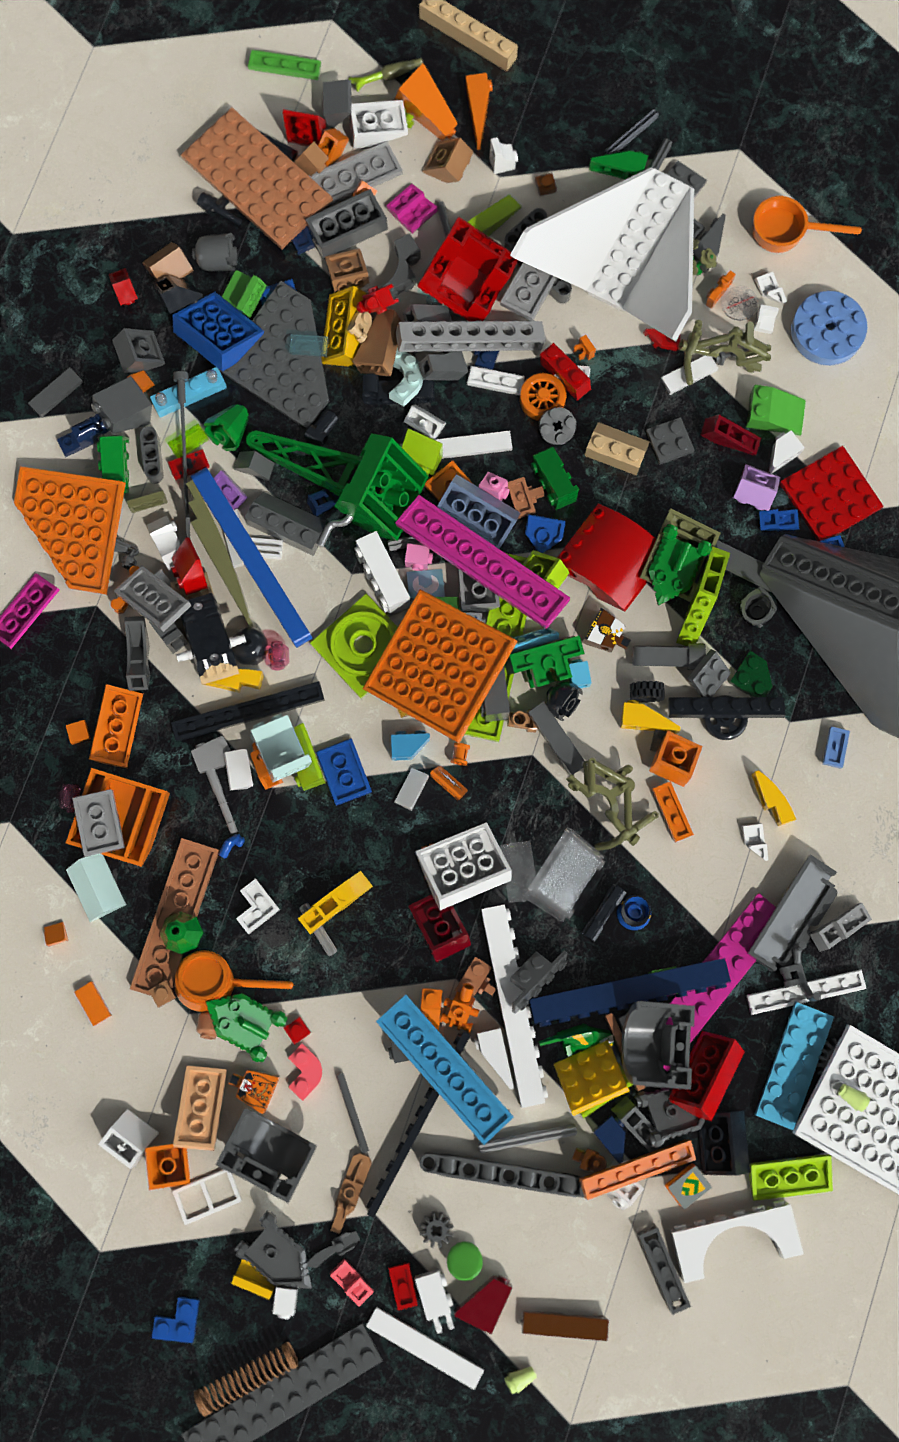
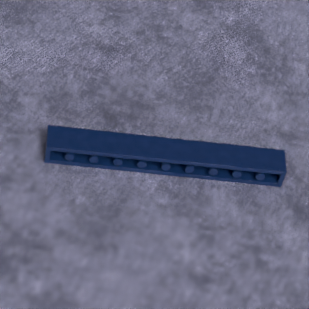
[530,958,731,1027]

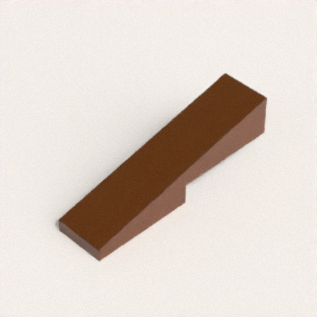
[522,1311,609,1341]

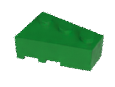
[97,436,129,493]
[531,447,579,510]

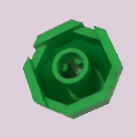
[204,404,249,451]
[160,911,204,955]

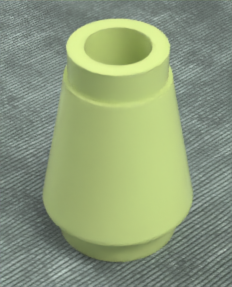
[837,1084,870,1112]
[504,1366,537,1394]

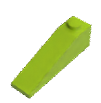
[468,194,522,237]

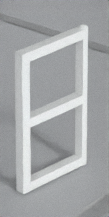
[172,1169,242,1225]

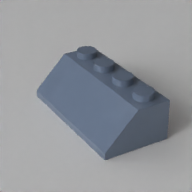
[437,474,520,549]

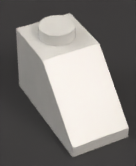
[769,430,805,474]

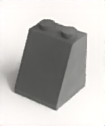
[91,376,152,434]

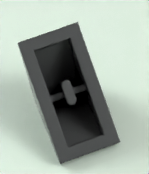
[234,451,275,481]

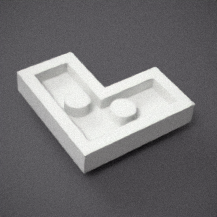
[236,879,280,934]

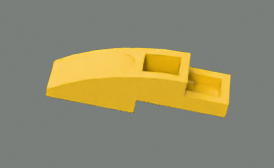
[298,871,373,935]

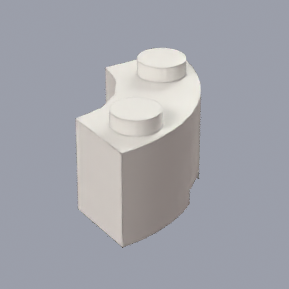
[147,516,181,572]

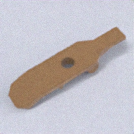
[330,1153,372,1234]

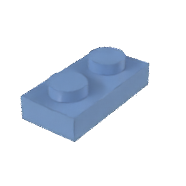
[822,726,850,769]

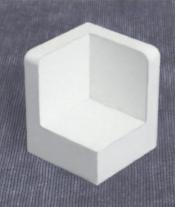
[754,305,779,334]

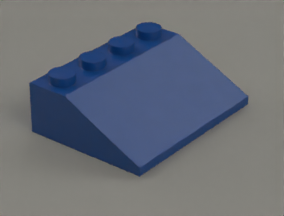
[173,292,264,371]

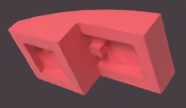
[330,1258,374,1306]

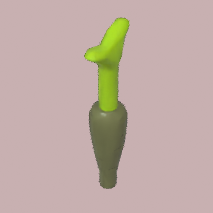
[349,58,423,92]

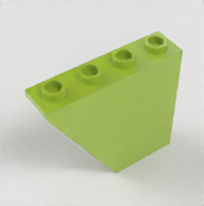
[676,546,730,646]

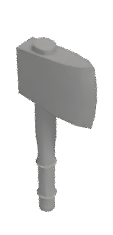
[191,736,238,834]

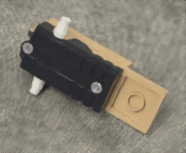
[170,572,246,685]

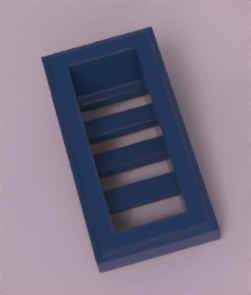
[307,489,338,516]

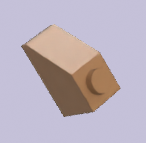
[294,142,329,176]

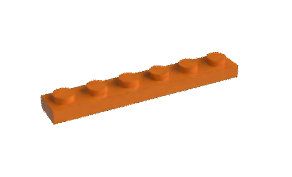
[580,1139,696,1200]

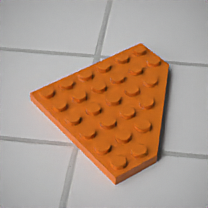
[14,466,126,595]

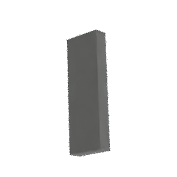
[28,367,83,418]

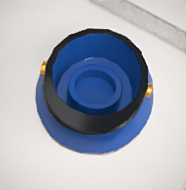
[617,895,651,930]

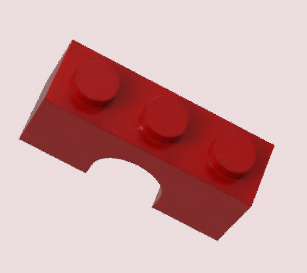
[540,343,591,401]

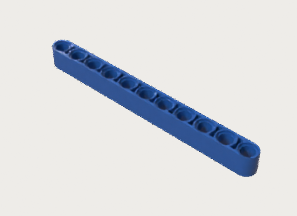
[190,467,313,648]

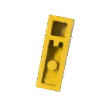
[620,700,680,734]

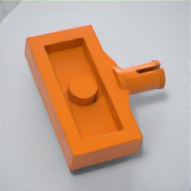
[706,270,736,309]

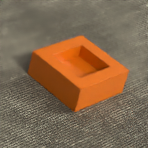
[66,720,91,745]

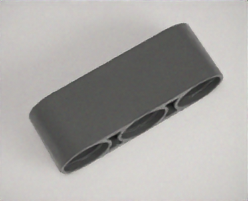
[140,426,164,484]

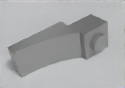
[810,903,872,952]

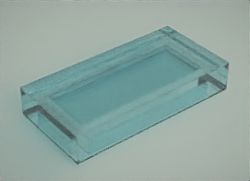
[289,334,328,357]

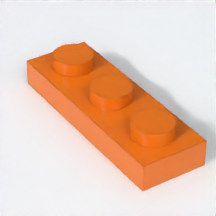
[652,781,694,843]

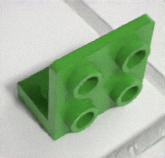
[222,270,267,318]

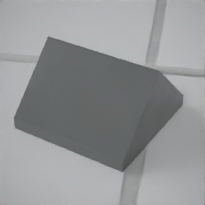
[323,80,351,129]

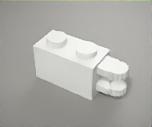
[415,1269,454,1334]

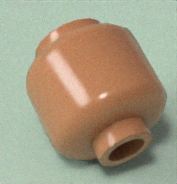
[196,1011,217,1040]

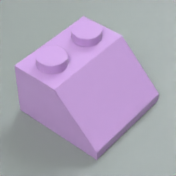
[734,464,780,511]

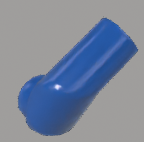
[218,834,245,858]

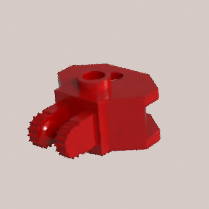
[356,284,399,315]

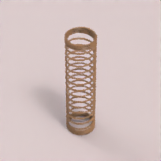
[194,1342,298,1417]

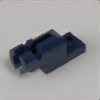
[56,414,110,457]

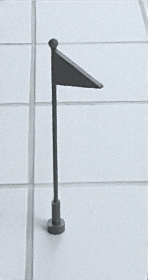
[173,371,190,538]

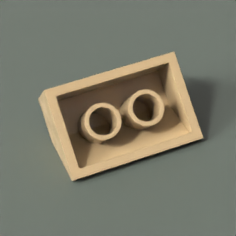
[585,422,650,475]

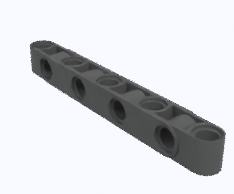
[420,1152,584,1198]

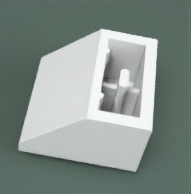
[98,1109,159,1169]

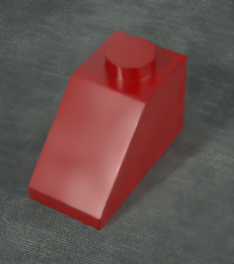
[109,268,138,305]

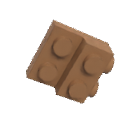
[325,248,369,292]

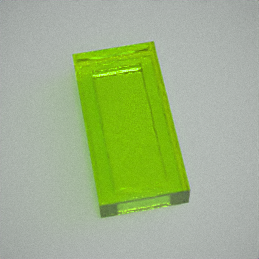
[167,423,209,458]

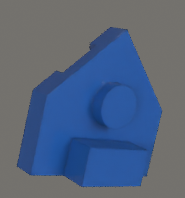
[525,515,565,553]

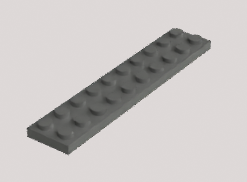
[181,1322,383,1442]

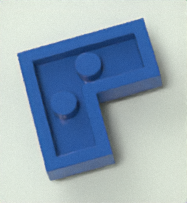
[152,1296,200,1343]

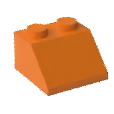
[649,730,703,787]
[145,1144,191,1190]

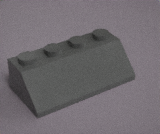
[305,189,388,260]
[244,492,329,556]

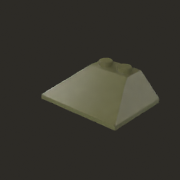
[639,508,721,602]

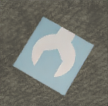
[407,569,445,598]

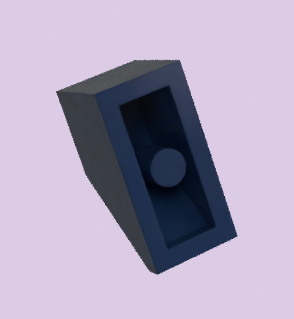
[592,1115,625,1164]

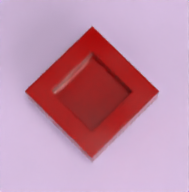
[283,1017,311,1045]

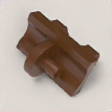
[572,1148,607,1173]

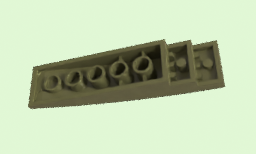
[186,480,253,627]

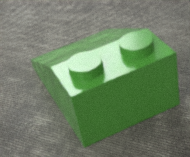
[746,385,806,436]

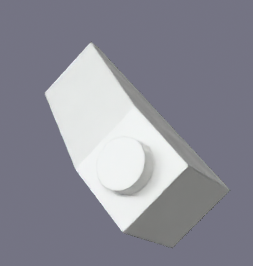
[474,1028,514,1089]

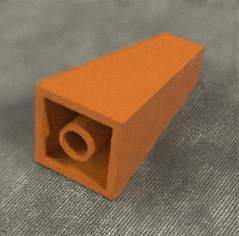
[393,63,458,141]

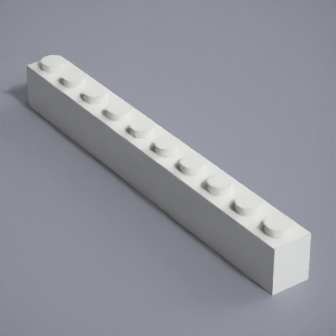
[481,905,548,1108]

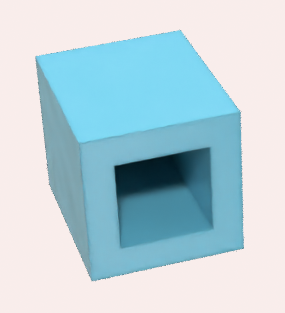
[569,659,592,688]

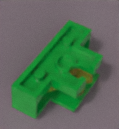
[505,636,585,689]

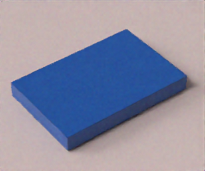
[316,738,372,806]

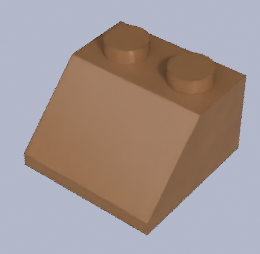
[422,138,473,183]

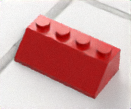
[668,1031,745,1121]

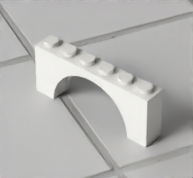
[670,1200,804,1283]

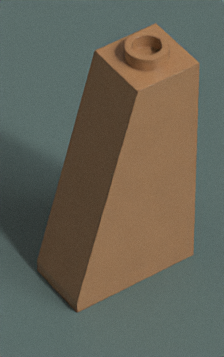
[353,309,402,376]

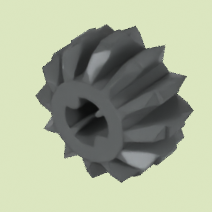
[420,1212,454,1248]

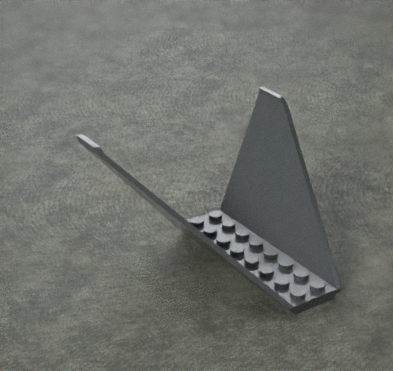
[760,534,899,738]

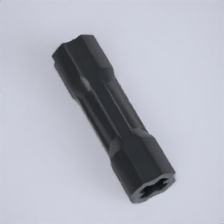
[580,883,627,942]

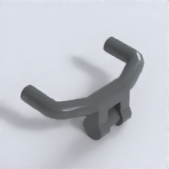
[779,941,821,1002]

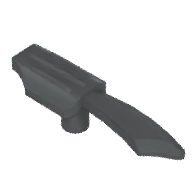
[307,1231,360,1268]

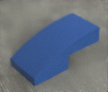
[759,509,799,531]

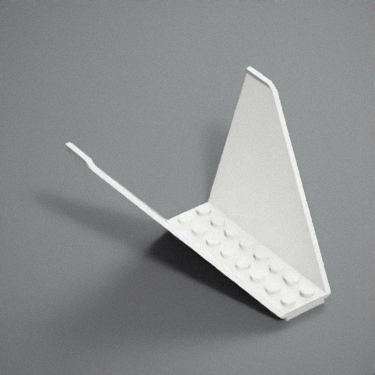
[510,167,694,342]

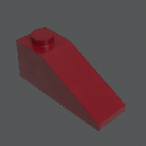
[701,414,761,455]

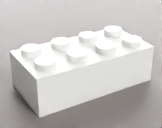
[354,531,410,617]

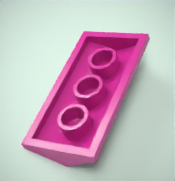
[0,573,60,649]

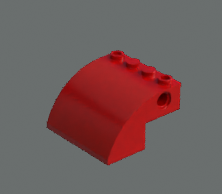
[417,216,518,322]
[557,504,656,612]

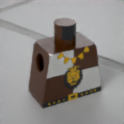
[583,608,631,653]

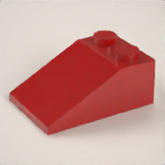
[283,109,327,146]

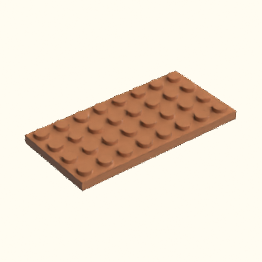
[181,107,333,249]

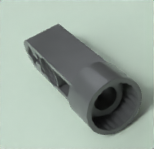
[632,643,706,670]

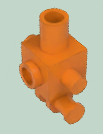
[440,983,480,1033]

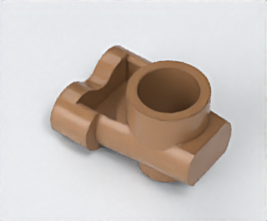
[507,709,537,733]

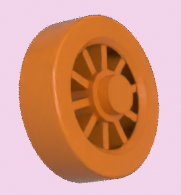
[520,373,566,421]

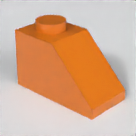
[318,128,349,167]

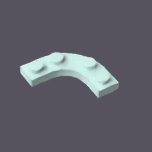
[389,347,423,406]

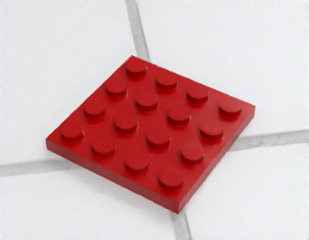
[779,446,884,541]

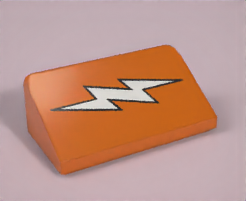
[430,766,468,800]

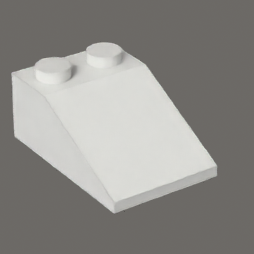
[349,100,408,148]

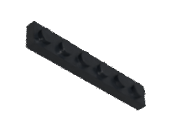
[668,697,785,718]

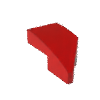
[643,329,680,351]

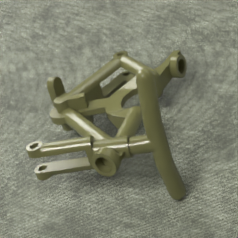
[678,320,771,385]
[566,757,659,851]

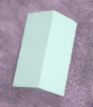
[66,854,126,922]

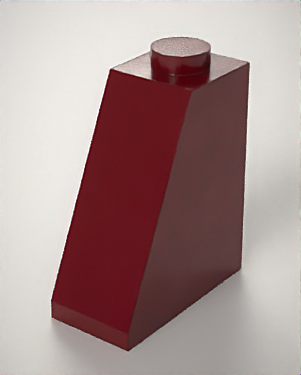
[454,1275,513,1335]

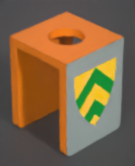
[665,1163,712,1209]

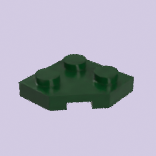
[729,651,773,697]

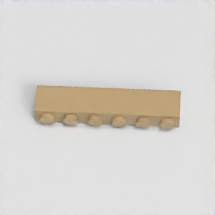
[419,0,518,71]

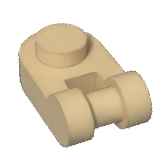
[347,311,372,343]

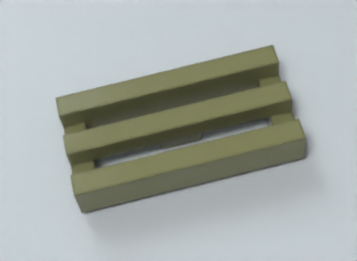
[127,491,168,513]

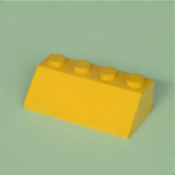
[321,286,366,366]

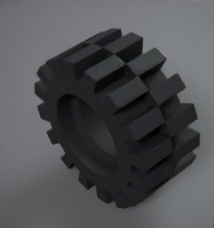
[630,681,665,703]

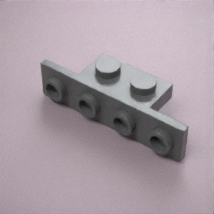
[510,950,567,1014]

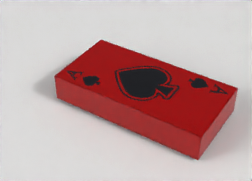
[168,449,210,480]

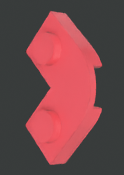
[288,1043,322,1101]

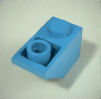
[391,730,430,761]

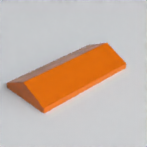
[89,684,143,768]

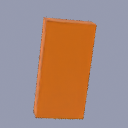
[74,981,112,1026]

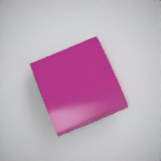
[386,184,438,233]

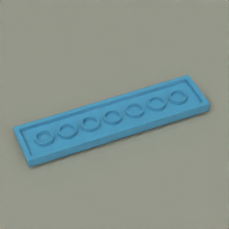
[376,995,514,1145]

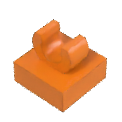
[573,335,596,360]

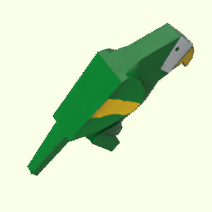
[539,1024,614,1056]

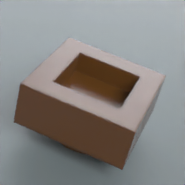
[535,173,557,196]

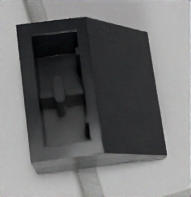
[152,275,203,314]

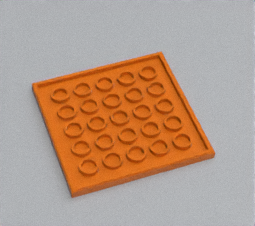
[363,589,518,743]

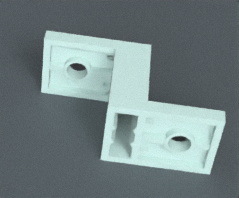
[250,714,312,783]

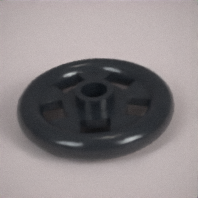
[702,695,748,740]

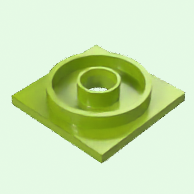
[310,594,398,699]

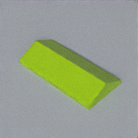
[749,1154,833,1201]

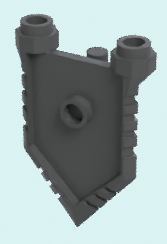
[633,1088,705,1148]
[234,1211,312,1289]

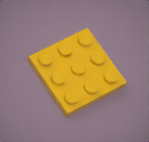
[554,1040,629,1116]

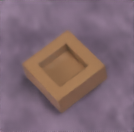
[149,980,177,1008]

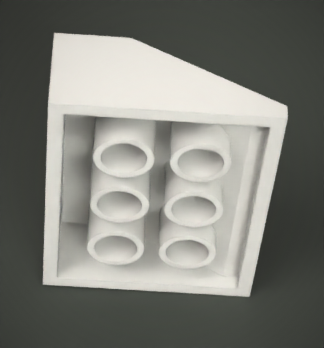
[416,822,512,910]

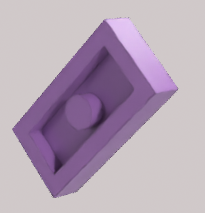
[214,470,248,510]

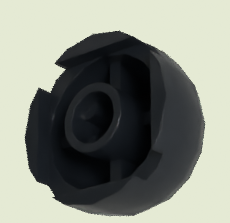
[232,627,268,665]
[546,682,583,721]

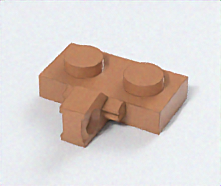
[508,477,544,519]
[454,957,496,997]

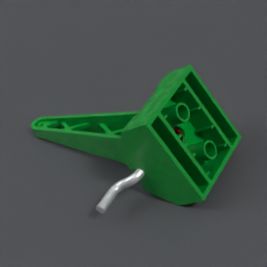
[246,431,429,548]

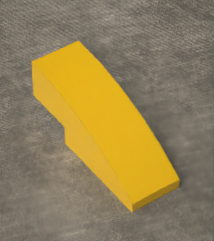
[200,669,264,693]
[751,770,797,826]

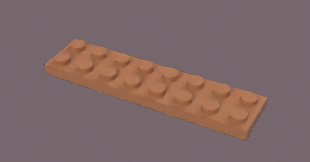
[130,838,220,996]

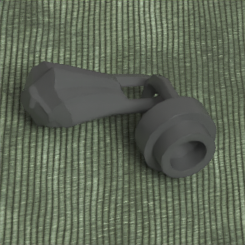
[114,537,139,570]

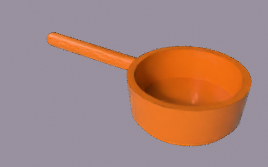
[752,196,862,253]
[174,951,293,1012]

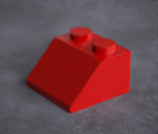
[171,537,208,595]

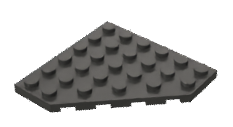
[219,281,329,430]

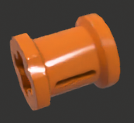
[450,742,470,766]

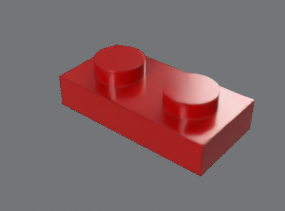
[389,1262,418,1310]

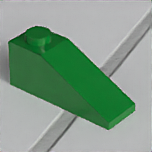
[589,151,648,180]

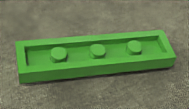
[248,50,322,80]

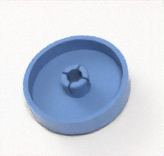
[791,291,867,365]

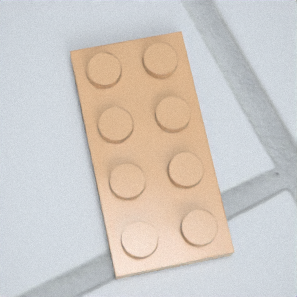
[173,1066,227,1151]

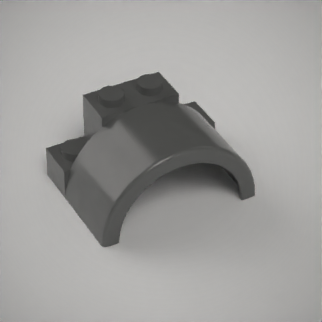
[621,1001,695,1089]
[215,1109,317,1203]

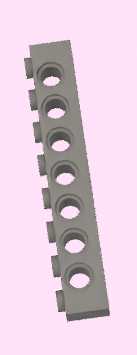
[396,320,546,352]

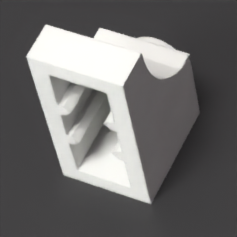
[490,137,518,174]

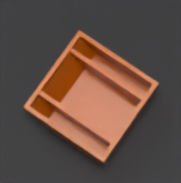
[66,768,170,867]

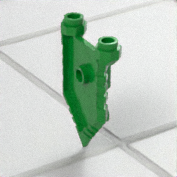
[648,524,712,606]
[205,994,288,1063]

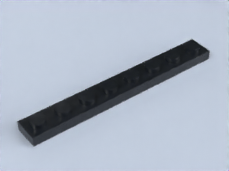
[171,681,325,742]

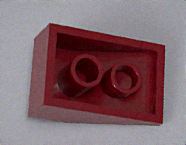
[408,894,471,962]

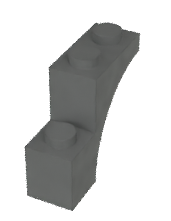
[382,233,421,299]
[124,616,151,691]

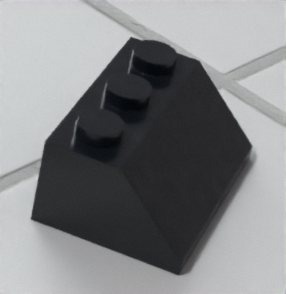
[698,1111,750,1176]

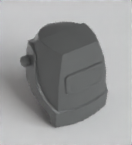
[740,587,777,628]

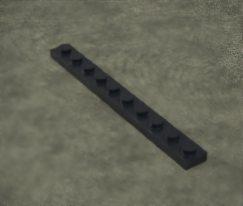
[366,1031,471,1218]

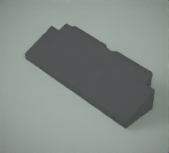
[747,855,837,971]

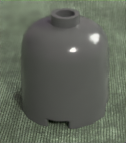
[192,233,238,271]

